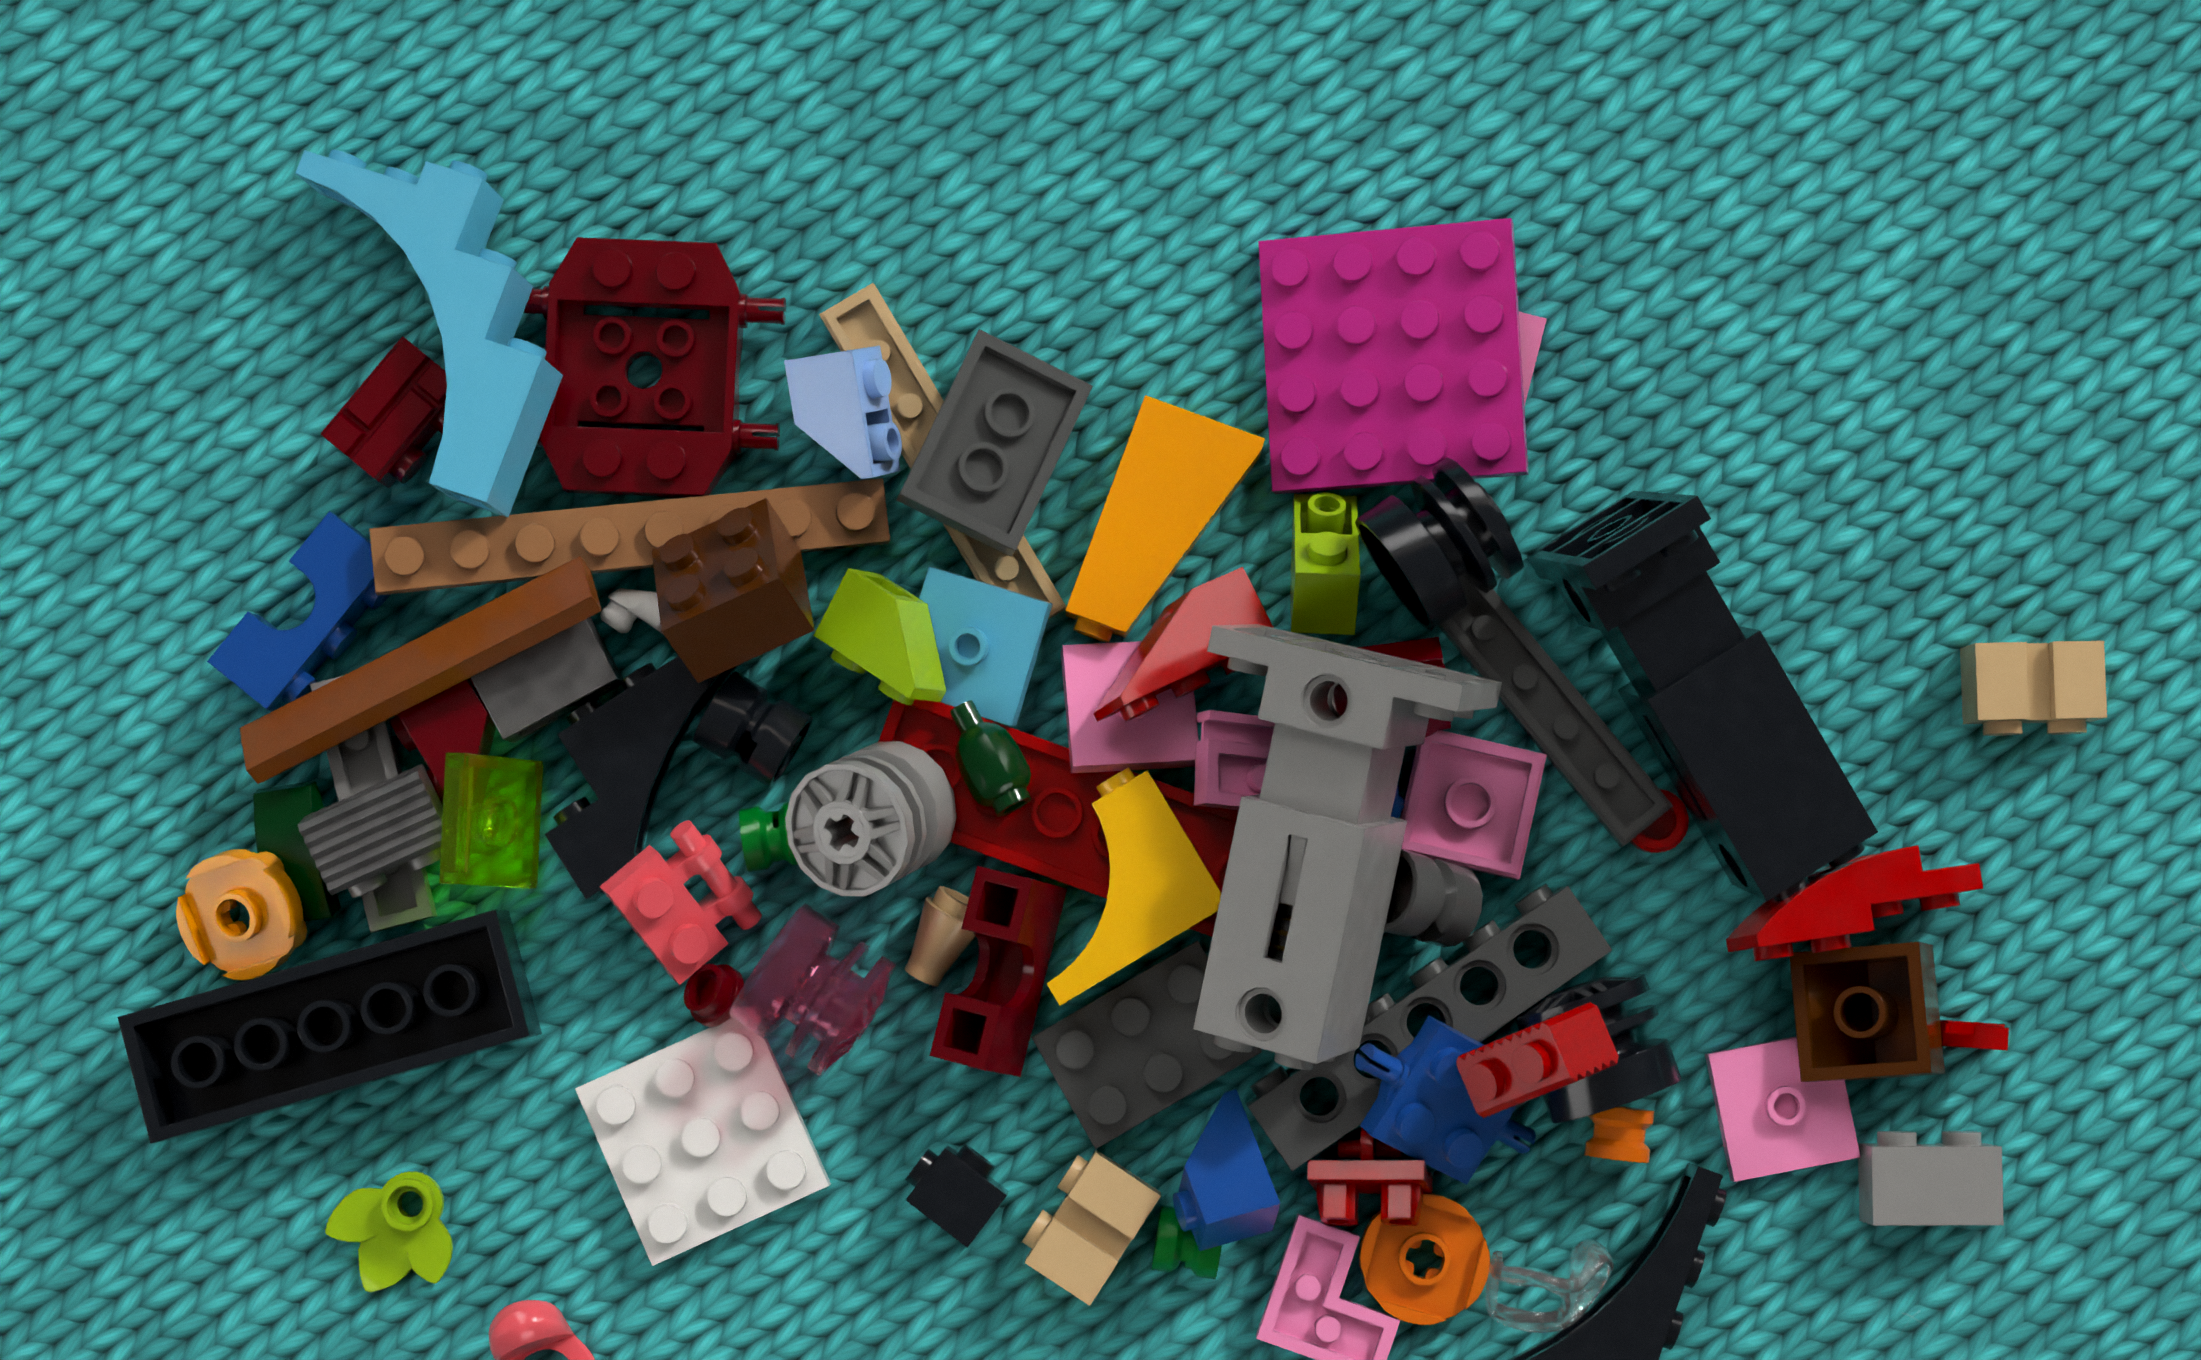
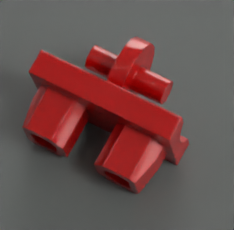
[1307,1127,1433,1226]

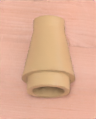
[904,886,976,987]

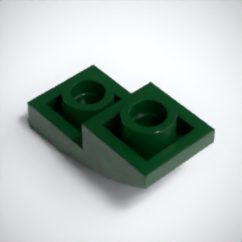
[253,781,341,921]

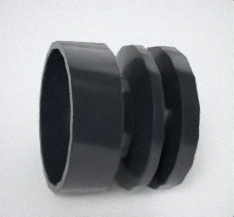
[1355,457,1524,631]
[1515,974,1682,1124]

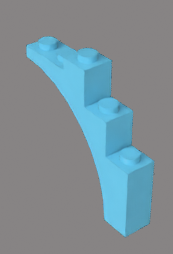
[295,149,563,517]

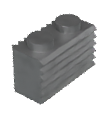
[298,764,456,898]

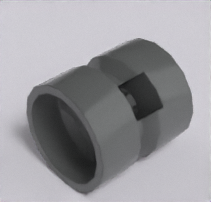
[1384,849,1483,947]

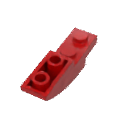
[1726,845,1984,961]

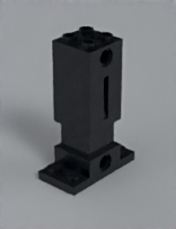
[1526,491,1878,901]

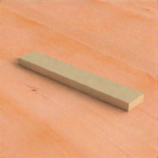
[819,283,1066,619]

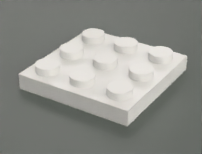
[575,1009,831,1266]

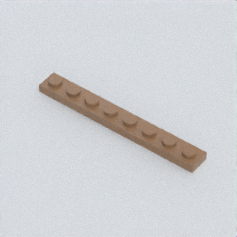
[369,478,890,595]

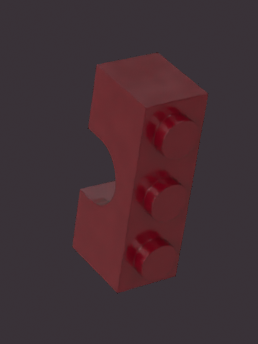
[929,866,1067,1077]

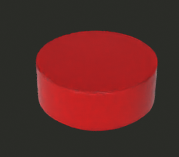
[1630,789,1689,853]

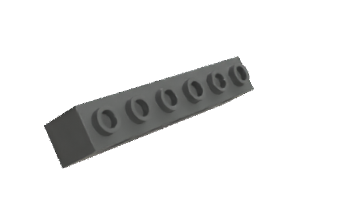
[1246,883,1612,1171]

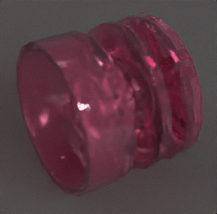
[729,903,896,1078]

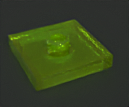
[439,753,543,889]

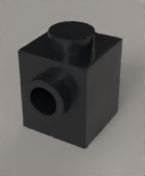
[905,1144,1009,1248]

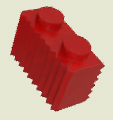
[1456,1002,1619,1118]

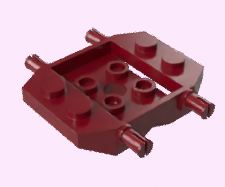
[523,237,786,497]

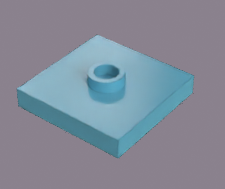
[919,566,1053,726]

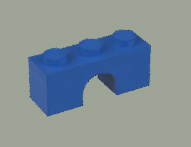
[207,511,391,711]

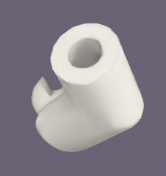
[600,588,664,635]

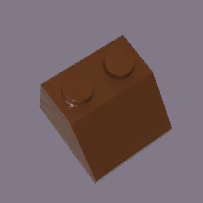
[1789,941,1945,1082]

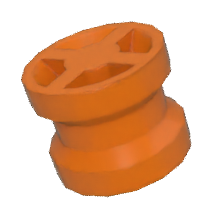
[1584,1106,1654,1163]

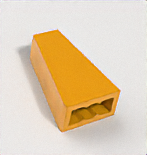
[1065,395,1265,643]

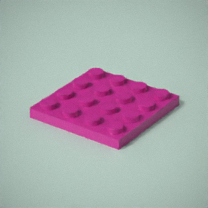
[1258,218,1529,494]

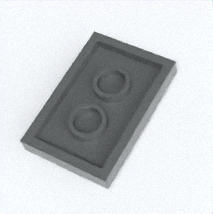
[896,329,1093,557]
[1031,940,1262,1149]

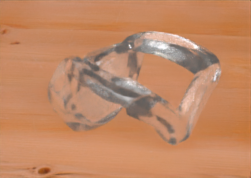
[1485,1239,1614,1333]

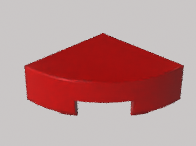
[1940,1020,2009,1051]

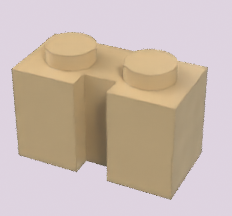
[1960,641,2107,736]
[1022,1150,1161,1306]

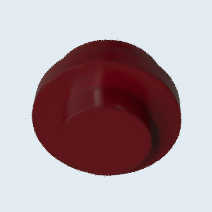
[684,964,744,1027]

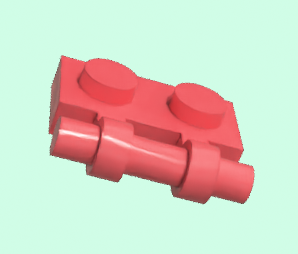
[599,820,762,985]

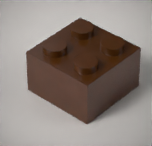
[652,498,815,683]

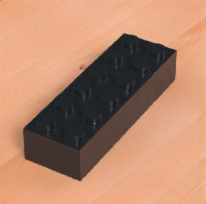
[118,910,542,1144]

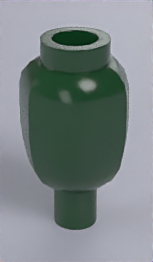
[950,700,1032,817]

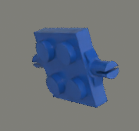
[1355,1015,1536,1185]

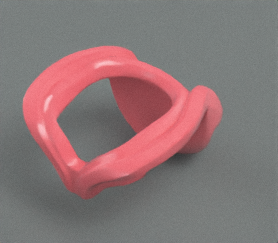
[488,1300,595,1360]

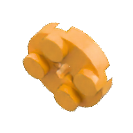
[176,849,307,980]

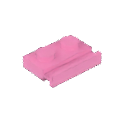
[1194,710,1275,810]

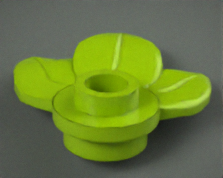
[325,1171,453,1292]

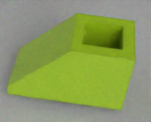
[1290,492,1360,635]
[813,568,946,705]

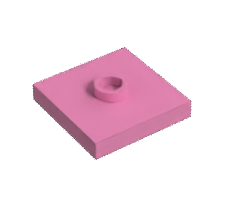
[1061,641,1199,773]
[1400,730,1547,880]
[1705,1036,1861,1182]

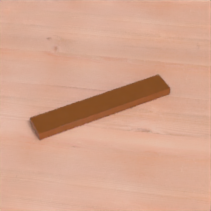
[239,556,602,784]

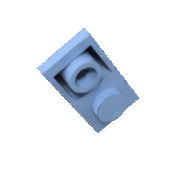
[784,345,902,479]

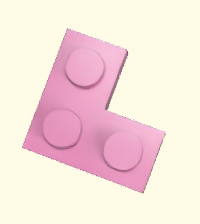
[1256,1214,1400,1360]

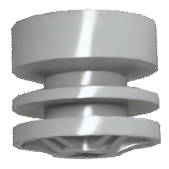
[785,741,957,896]

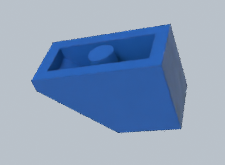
[1173,1089,1280,1251]

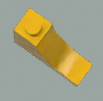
[1046,767,1221,1006]

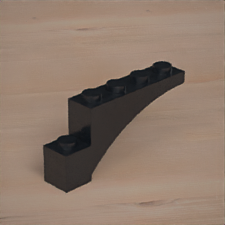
[544,651,741,900]
[1508,1163,1726,1360]

